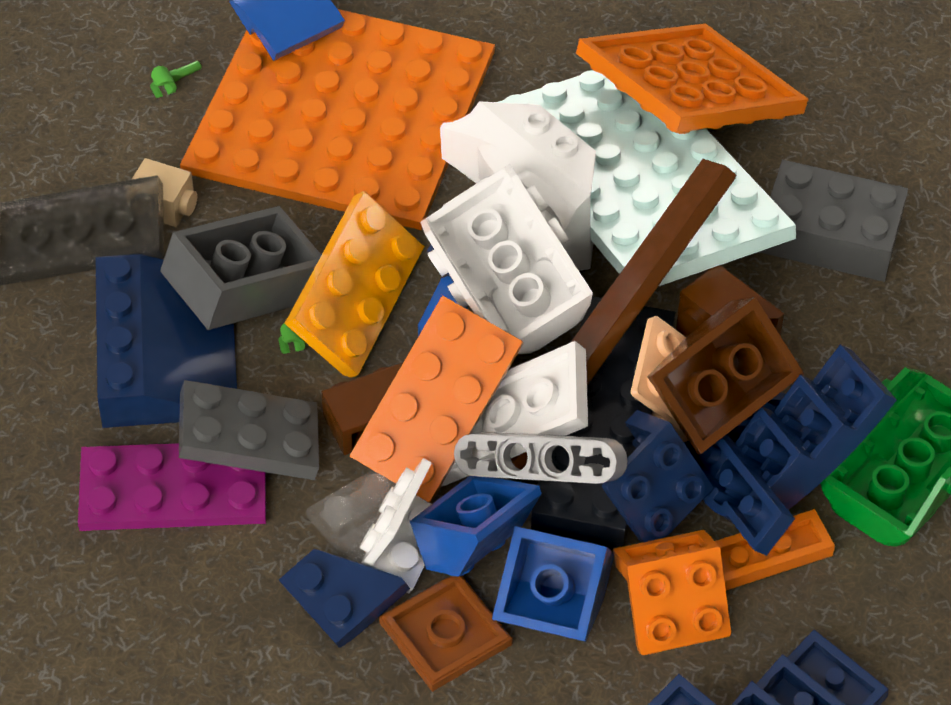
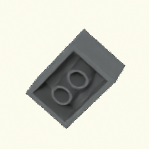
[759,159,908,282]
[160,206,321,330]

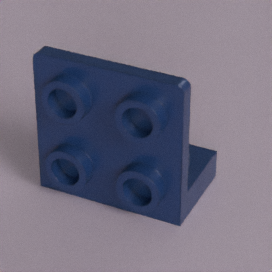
[602,410,714,543]

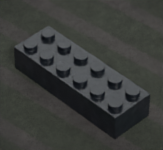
[531,296,676,552]

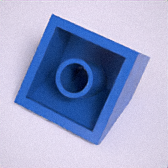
[410,476,542,577]
[492,526,614,642]

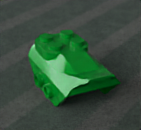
[820,367,951,547]

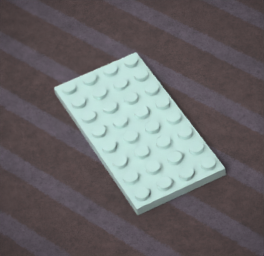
[498,70,796,286]

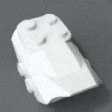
[440,101,596,271]
[420,164,593,354]

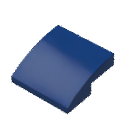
[229,0,345,61]

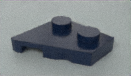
[279,549,410,648]

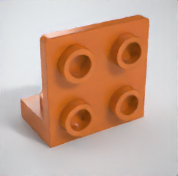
[613,530,731,655]

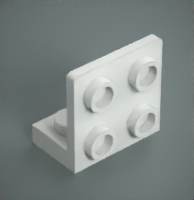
[359,458,432,594]

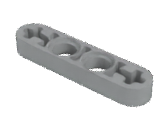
[454,432,628,484]

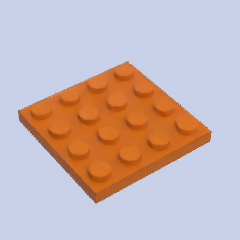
[576,23,808,134]

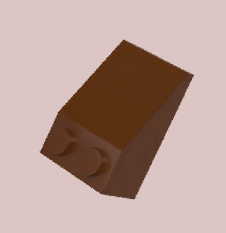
[647,297,804,454]

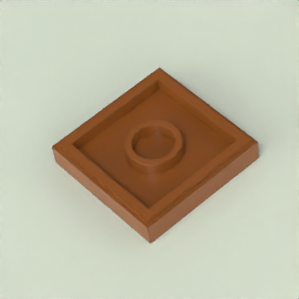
[379,575,512,692]

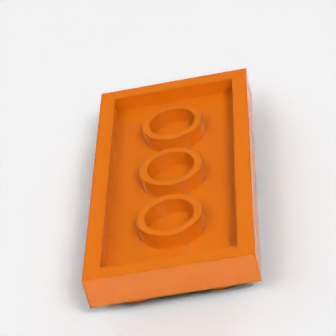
[350,295,524,503]

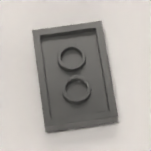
[179,380,319,480]

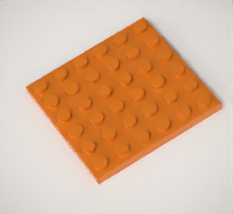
[180,9,495,230]

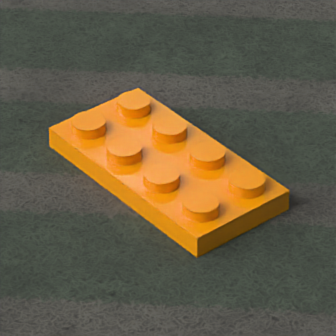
[284,191,425,378]

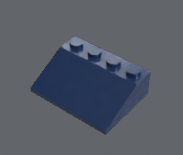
[96,254,237,428]

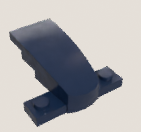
[684,344,897,556]
[648,630,889,705]

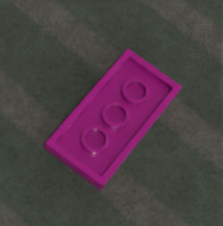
[78,443,266,531]

